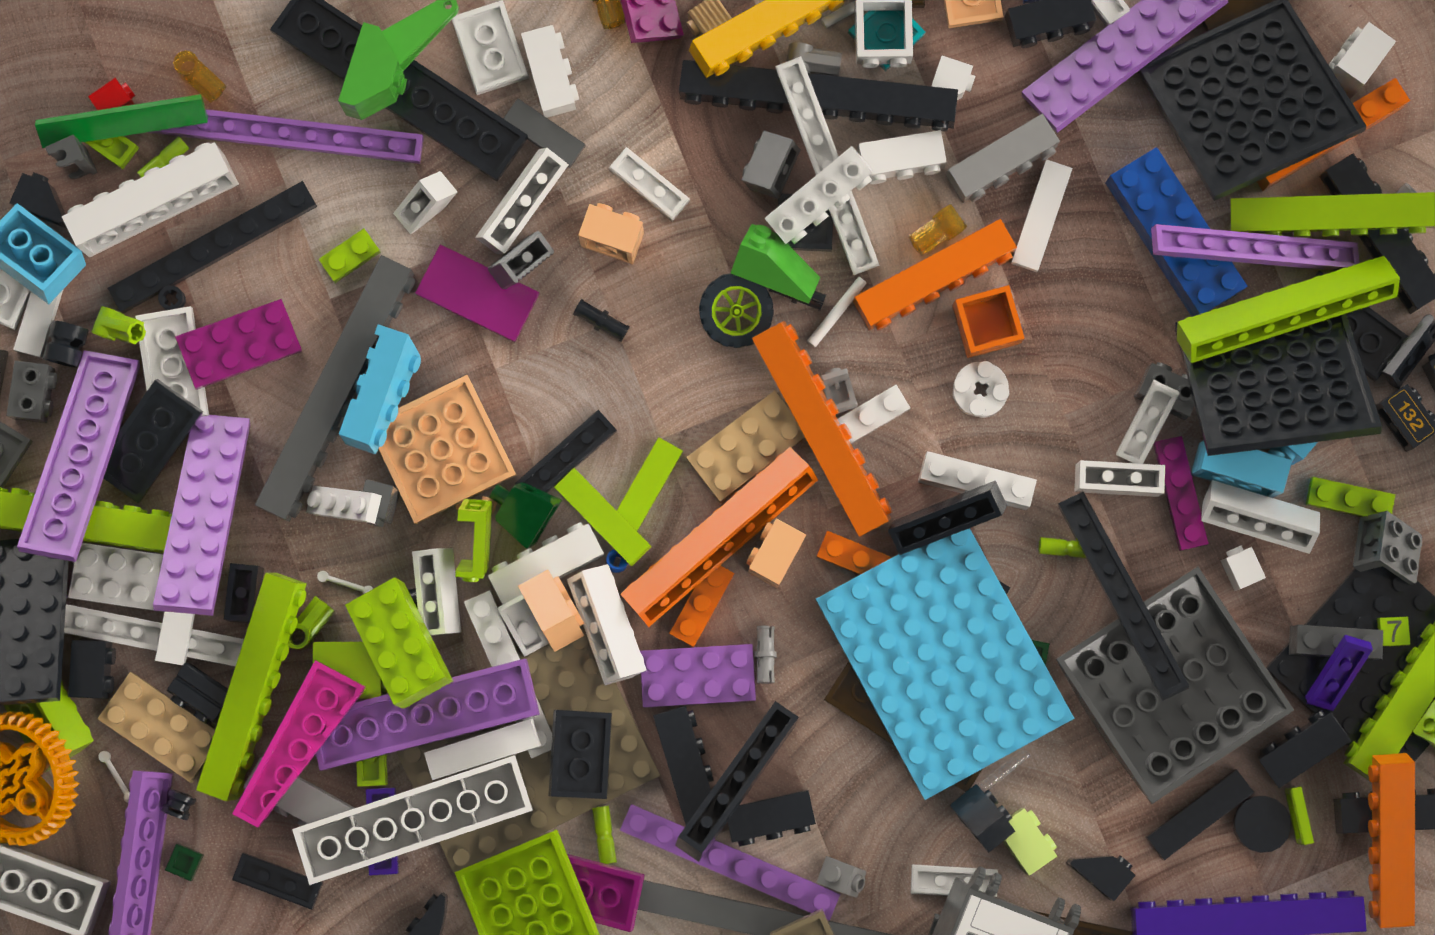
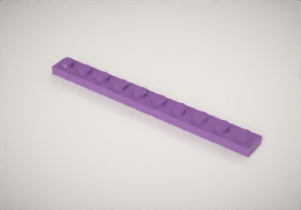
[148,110,424,164]

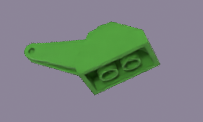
[338,0,459,120]

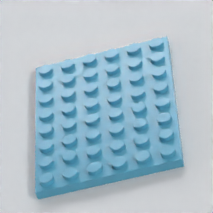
[815,528,1075,800]

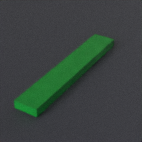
[35,94,208,148]

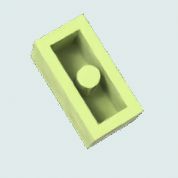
[1003,808,1057,876]

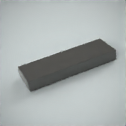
[503,98,586,168]

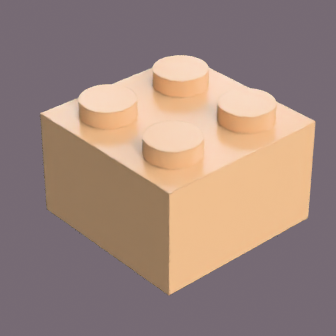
[578,203,644,264]
[746,518,806,589]
[518,570,584,652]

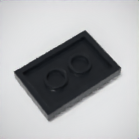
[548,710,612,799]

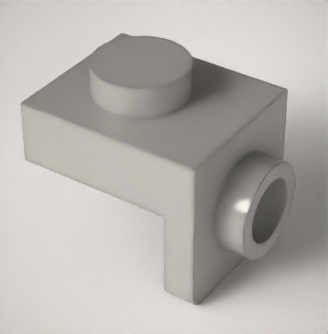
[820,368,858,413]
[816,856,866,898]

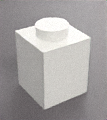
[1220,545,1266,591]

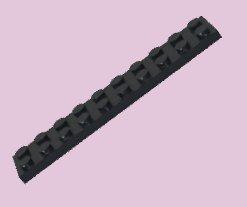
[270,0,528,182]

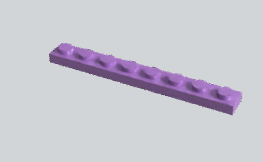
[1151,224,1359,271]
[620,804,841,921]

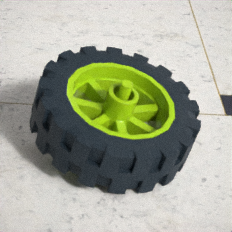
[699,274,774,348]

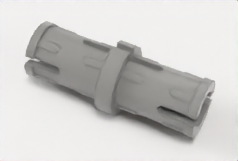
[754,626,777,684]

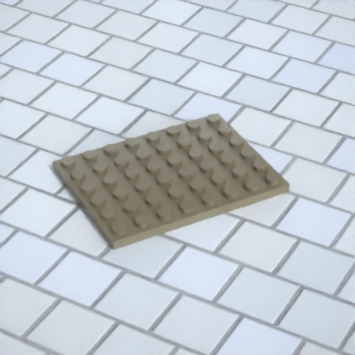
[397,625,661,877]

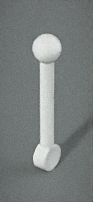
[317,571,373,594]
[98,751,130,803]

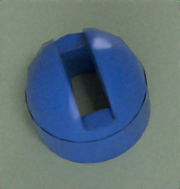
[606,549,628,573]

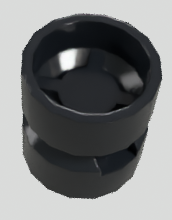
[43,320,89,368]

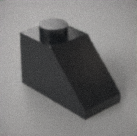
[9,172,67,229]
[1066,855,1136,901]

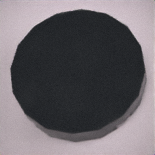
[1233,796,1291,853]

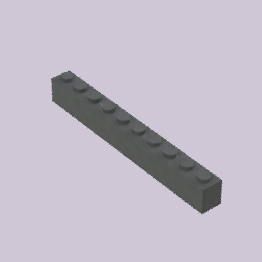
[255,255,415,522]

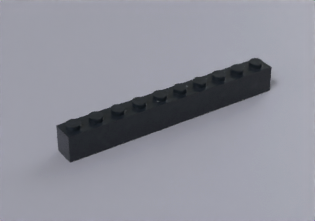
[679,60,958,131]

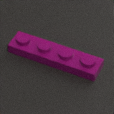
[1153,436,1208,551]

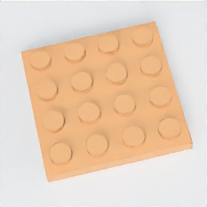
[378,375,517,524]

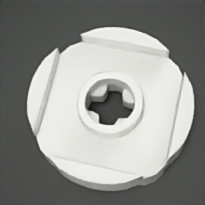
[953,361,1009,418]

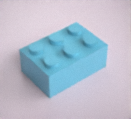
[0,203,86,304]
[1191,440,1292,498]

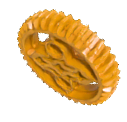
[0,711,80,846]

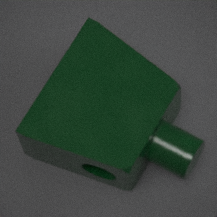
[489,482,562,549]

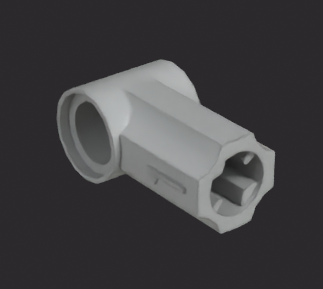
[786,42,842,76]

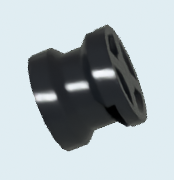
[161,789,197,820]

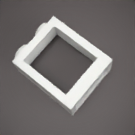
[854,0,913,68]

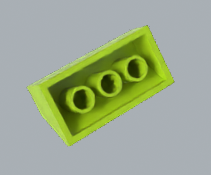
[4,679,94,773]

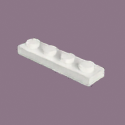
[306,486,382,524]

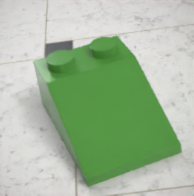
[731,224,821,304]

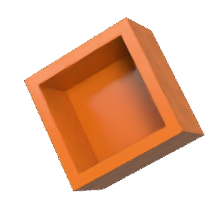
[952,285,1025,358]

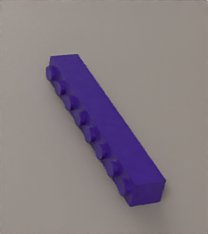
[1130,890,1367,935]

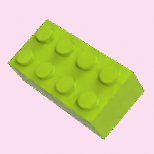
[345,577,453,709]

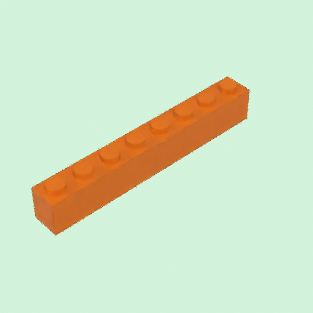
[752,321,892,537]
[620,447,818,627]

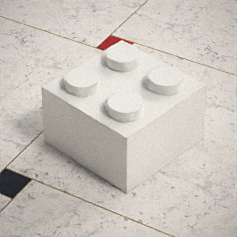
[1328,22,1396,99]

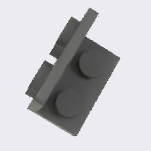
[1353,511,1422,585]

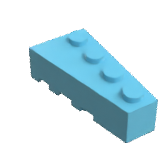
[339,324,421,455]

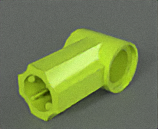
[91,306,146,345]
[287,596,335,650]

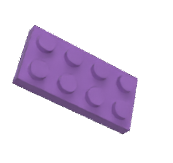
[640,644,756,708]

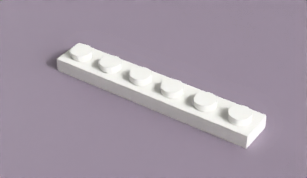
[464,590,552,758]

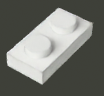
[498,595,549,657]

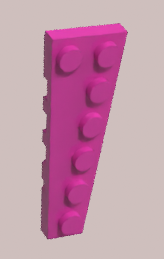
[232,660,366,827]

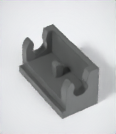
[45,135,98,179]

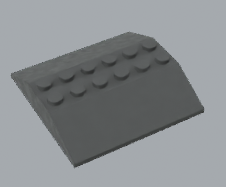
[1056,567,1294,804]

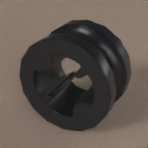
[158,285,186,310]

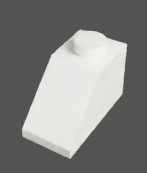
[932,56,975,100]
[393,171,457,234]

